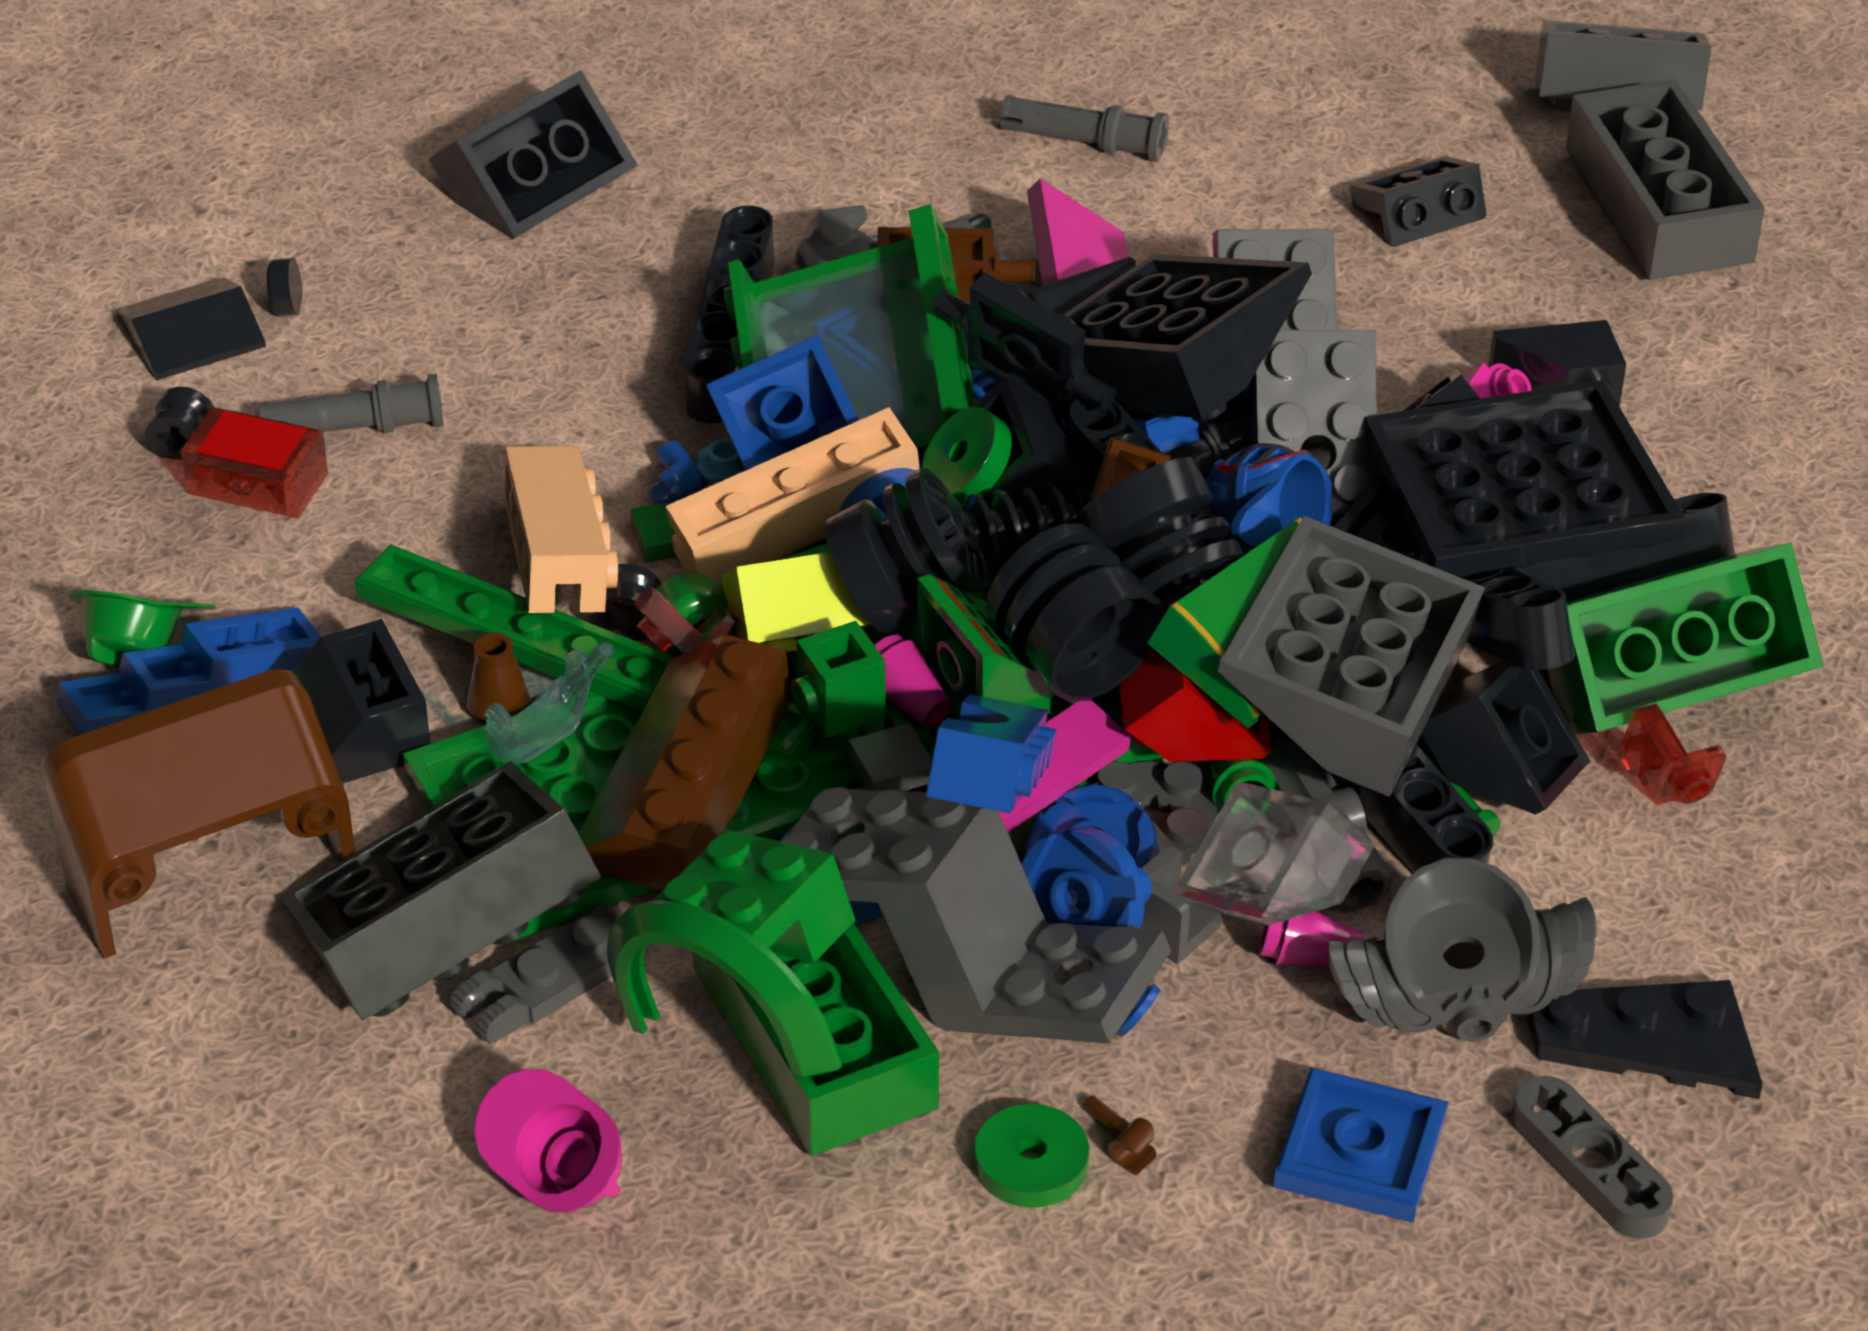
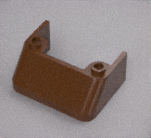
[43,669,355,959]

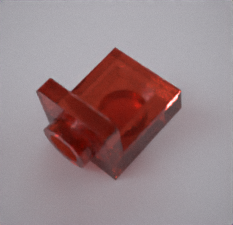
[633,586,740,655]
[1620,703,1727,806]

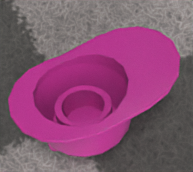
[474,1069,623,1213]

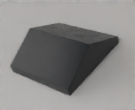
[115,277,266,381]

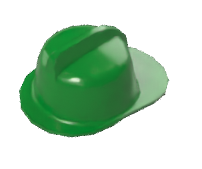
[69,590,216,667]

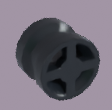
[145,386,216,461]
[593,564,661,641]

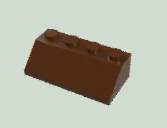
[578,634,791,891]

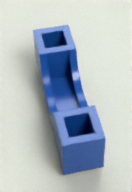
[926,694,1056,813]

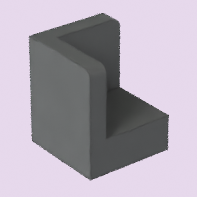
[1140,845,1222,965]

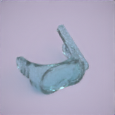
[483,642,614,763]

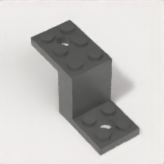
[1212,229,1379,517]
[781,787,1171,1044]

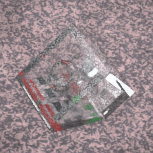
[1172,781,1375,926]

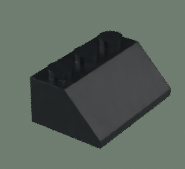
[429,70,638,239]

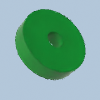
[922,407,1012,507]
[974,1104,1089,1208]

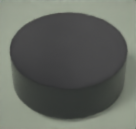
[267,257,303,317]

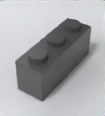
[1535,20,1712,110]

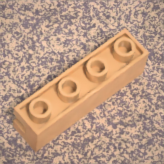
[666,407,920,586]
[504,446,618,613]

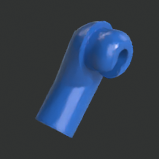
[648,441,703,504]

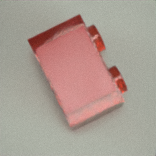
[181,407,328,519]

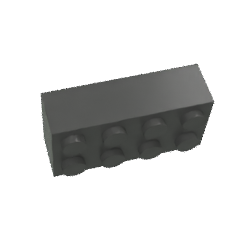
[1566,79,1765,280]

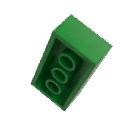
[1547,542,1824,734]
[692,923,939,1157]

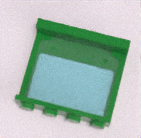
[724,204,977,453]

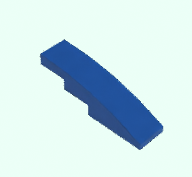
[56,608,321,735]

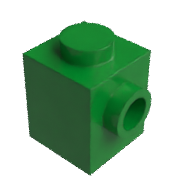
[791,620,886,739]

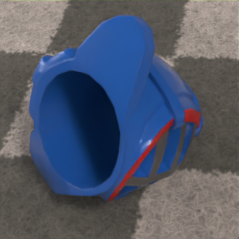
[1206,443,1332,552]

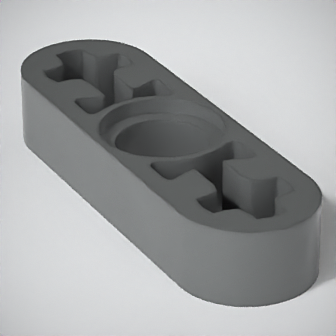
[1512,1076,1673,1239]

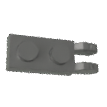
[449,905,616,1044]

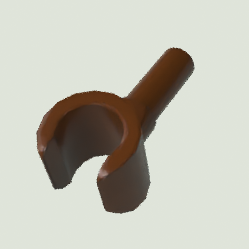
[1083,1095,1157,1175]

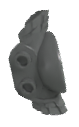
[1328,858,1597,1042]

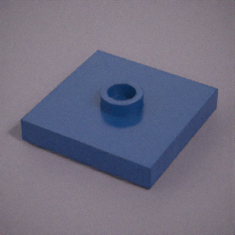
[1273,1067,1448,1223]

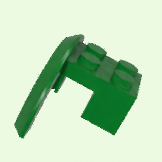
[607,829,856,1078]

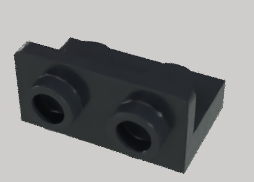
[1349,156,1487,246]

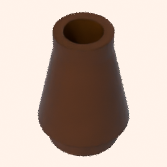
[466,633,530,725]

